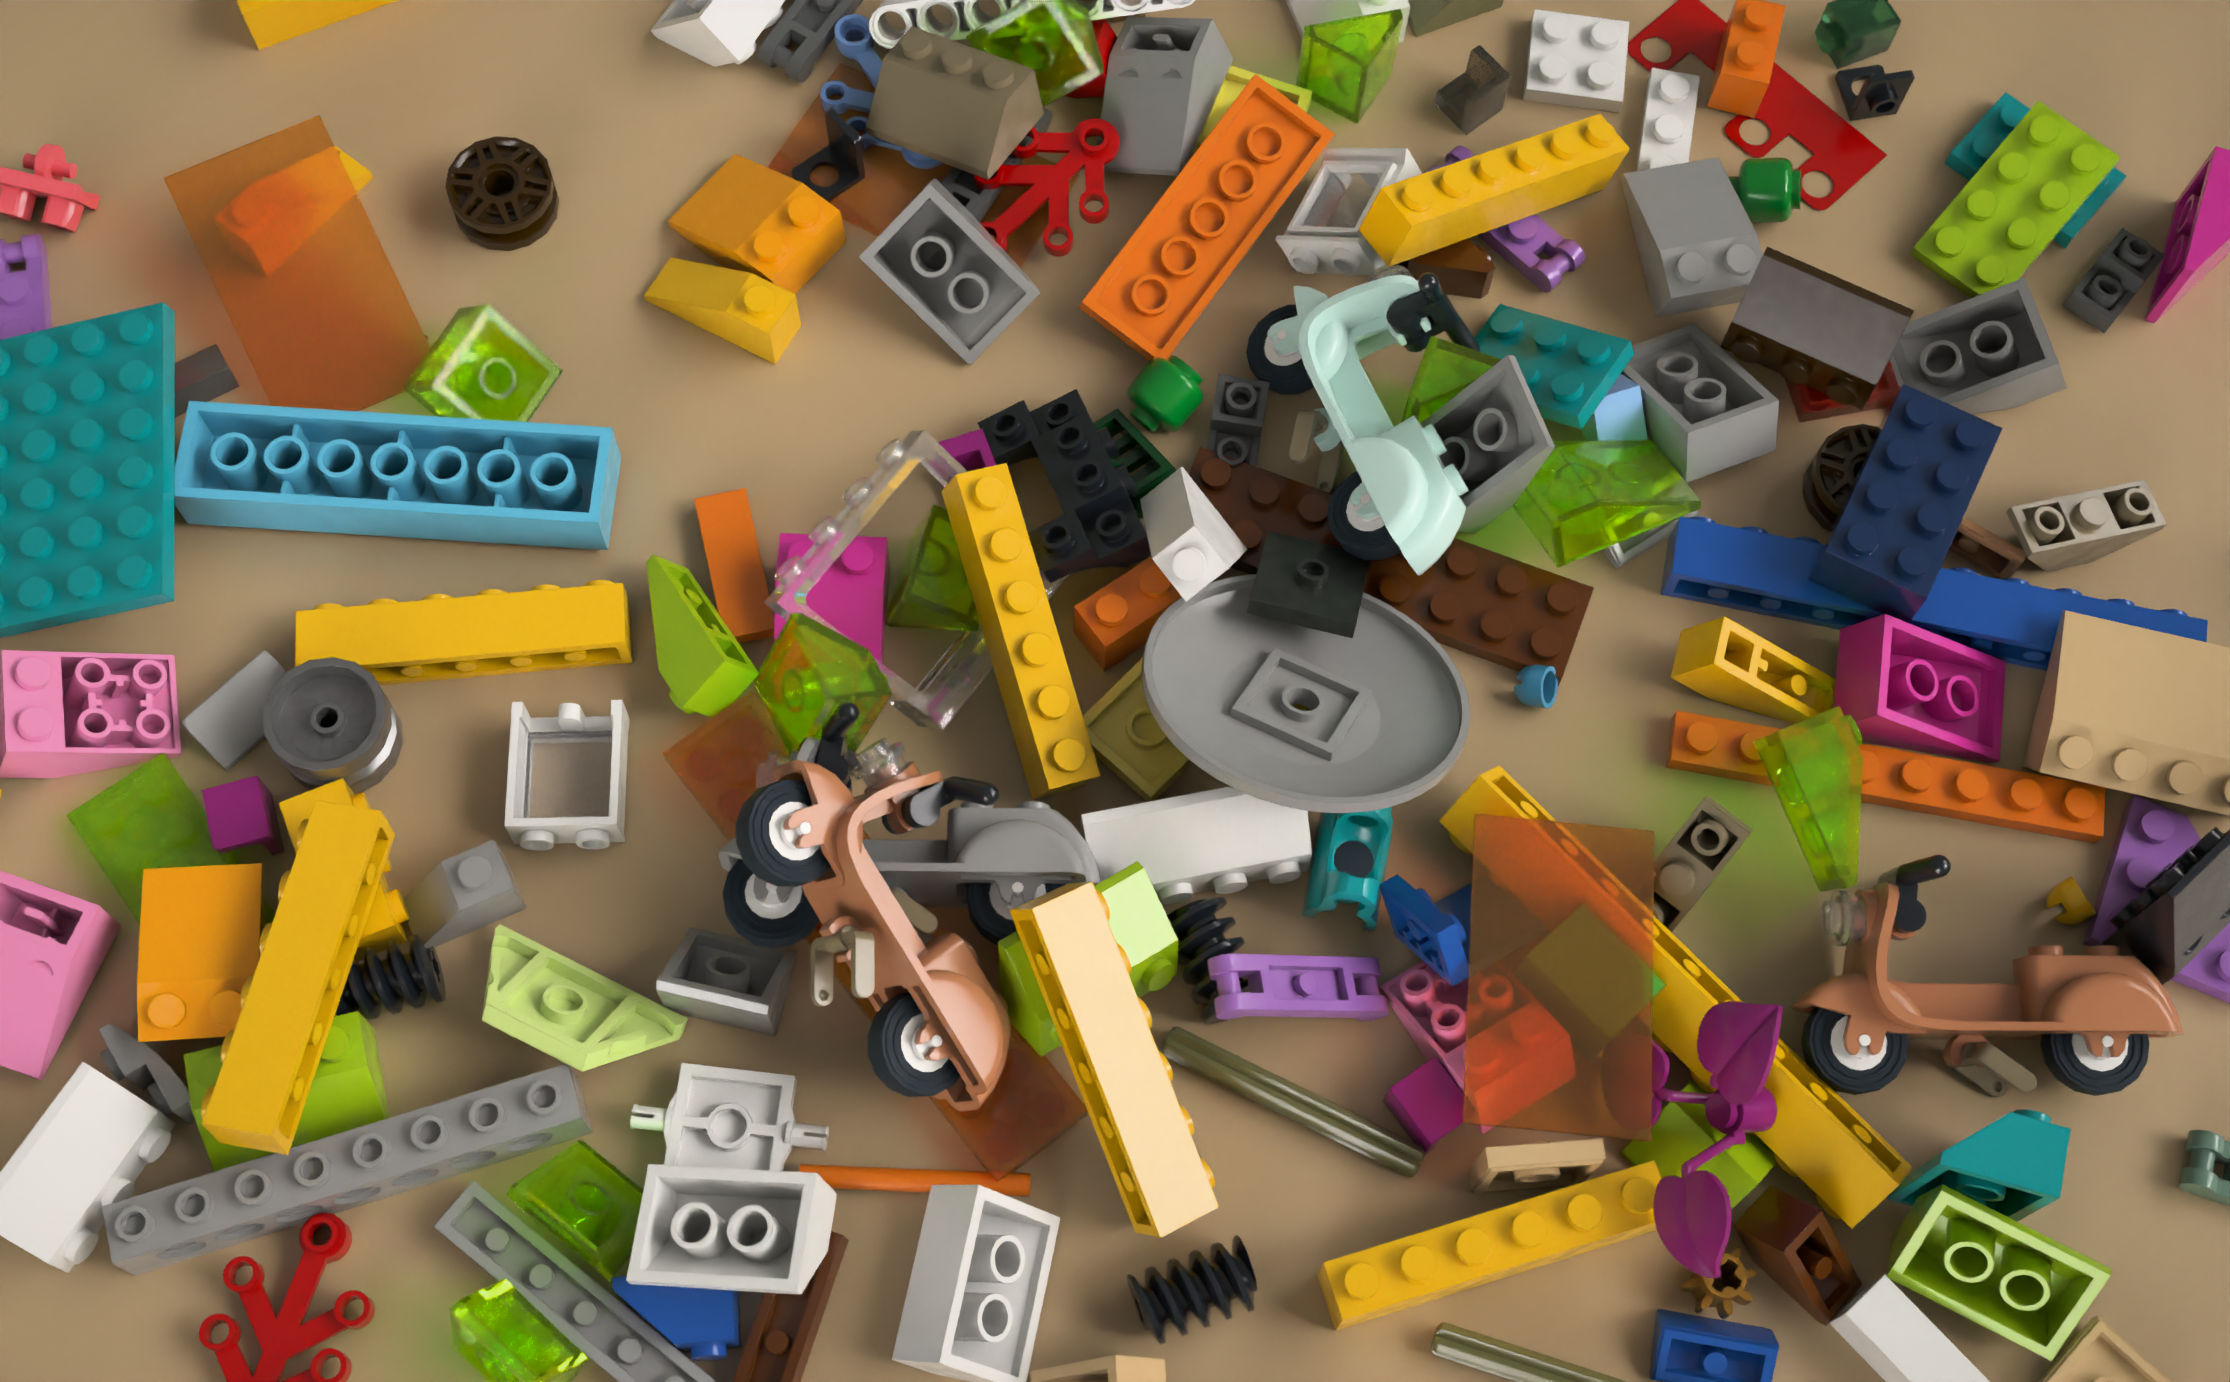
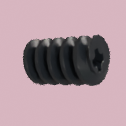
[1167,897,1250,1024]
[335,934,446,1020]
[1127,1235,1257,1344]

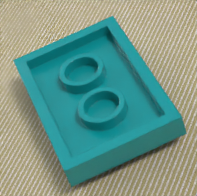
[1944,92,2127,248]
[1447,304,1634,430]

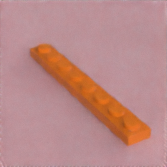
[1666,710,2106,844]

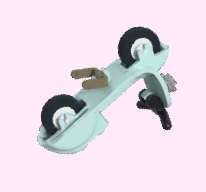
[1246,265,1480,576]

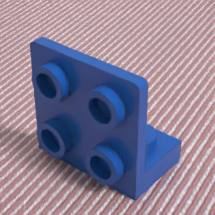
[1379,874,1545,986]

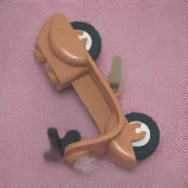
[736,738,1011,1111]
[1791,855,2184,1097]

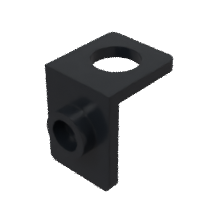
[1835,65,1915,121]
[791,108,865,202]

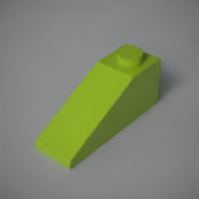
[646,554,759,719]

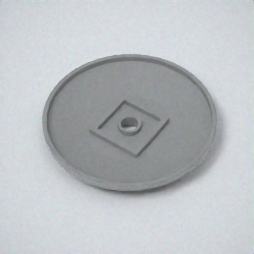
[1142,574,1470,813]

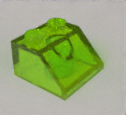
[403,304,563,422]
[753,613,892,756]

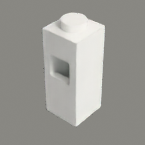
[1829,1274,1990,1382]

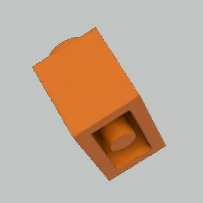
[1707,0,1786,118]
[1073,556,1182,672]

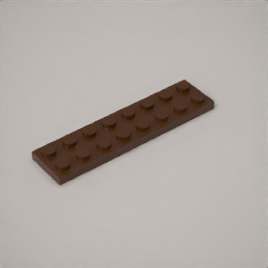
[1189,447,1594,686]

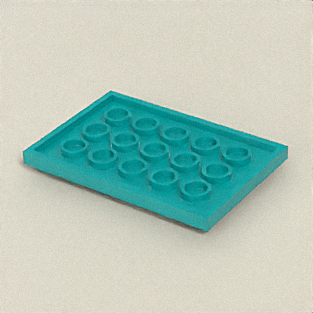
[0,302,175,638]

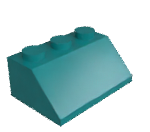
[1886,1109,2071,1222]

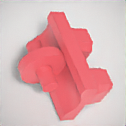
[0,143,100,233]

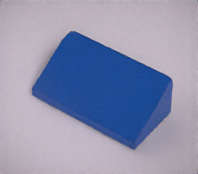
[1650,1309,1779,1382]

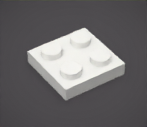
[1523,9,1630,113]

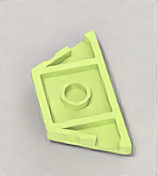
[482,924,688,1072]

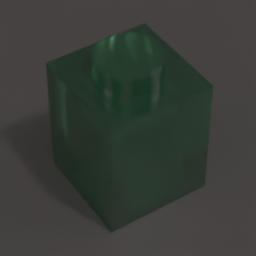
[1814,0,1902,69]

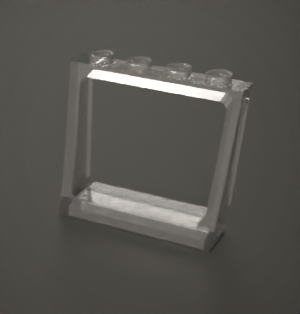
[764,430,1068,729]

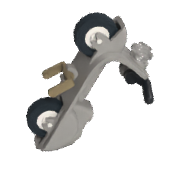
[717,701,1101,948]

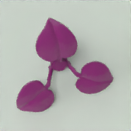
[1600,1001,1783,1278]

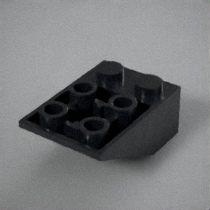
[2102,827,2230,985]

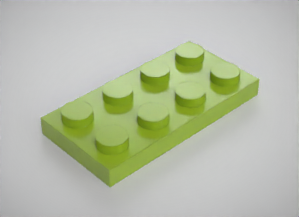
[1910,100,2121,298]

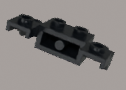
[978,389,1151,583]

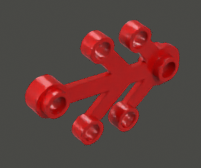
[973,118,1120,257]
[199,1213,375,1382]

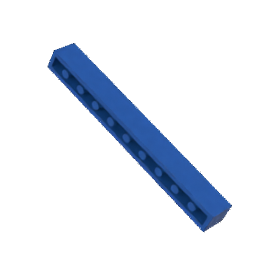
[1660,516,2208,671]

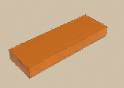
[694,488,774,644]

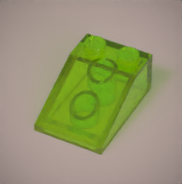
[1513,440,1701,568]
[1753,705,1863,892]

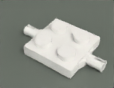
[630,1063,829,1171]

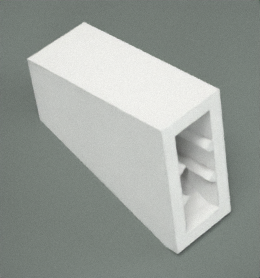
[1140,467,1247,602]

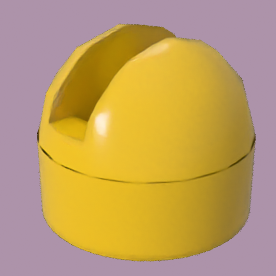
[2046,876,2097,925]

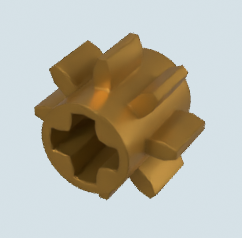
[1679,1247,1757,1319]

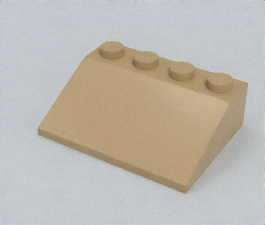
[2022,610,2230,816]

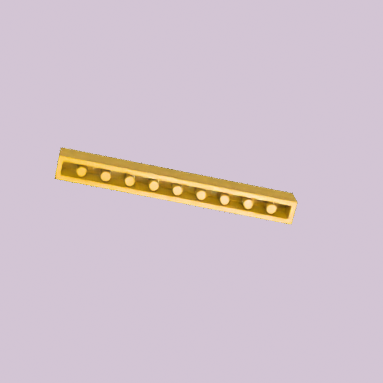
[1439,765,1913,1229]

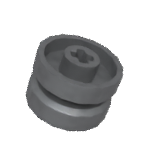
[263,657,403,794]

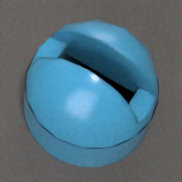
[1514,665,1558,709]

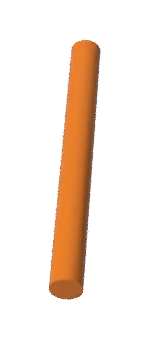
[799,1164,1031,1197]

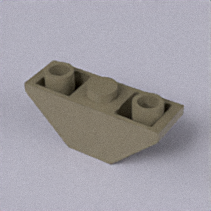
[2006,479,2167,572]
[1631,795,1752,933]

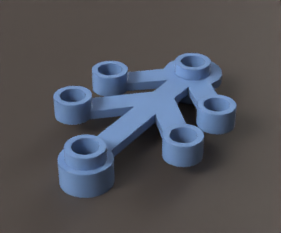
[820,14,942,169]

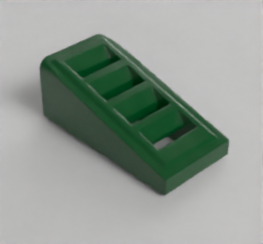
[1094,408,1177,518]

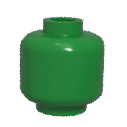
[1729,158,1801,223]
[1127,355,1203,433]

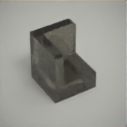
[1434,45,1511,135]

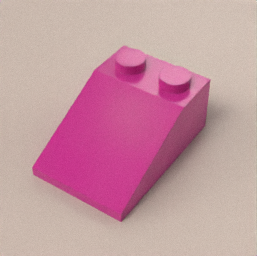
[2145,146,2230,323]
[772,533,891,710]
[1832,614,2006,763]

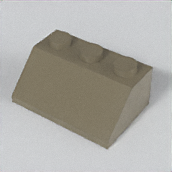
[866,26,1044,180]

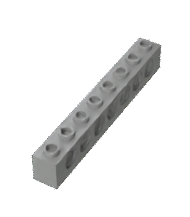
[102,1064,593,1276]

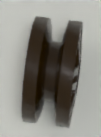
[445,136,559,251]
[1802,424,1879,532]

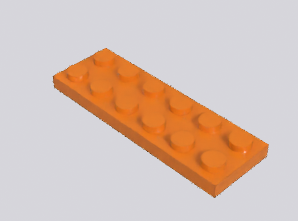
[1079,74,1335,361]

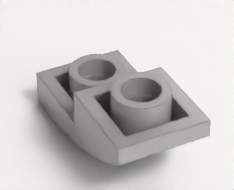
[98,1023,195,1124]

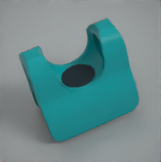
[1302,807,1393,931]

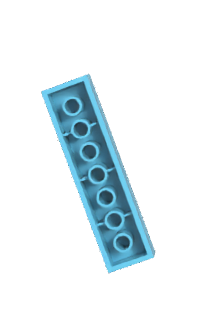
[174,401,622,550]

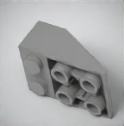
[1097,17,1233,176]

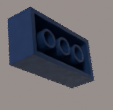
[1808,384,2003,623]

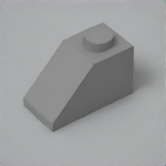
[403,840,526,948]

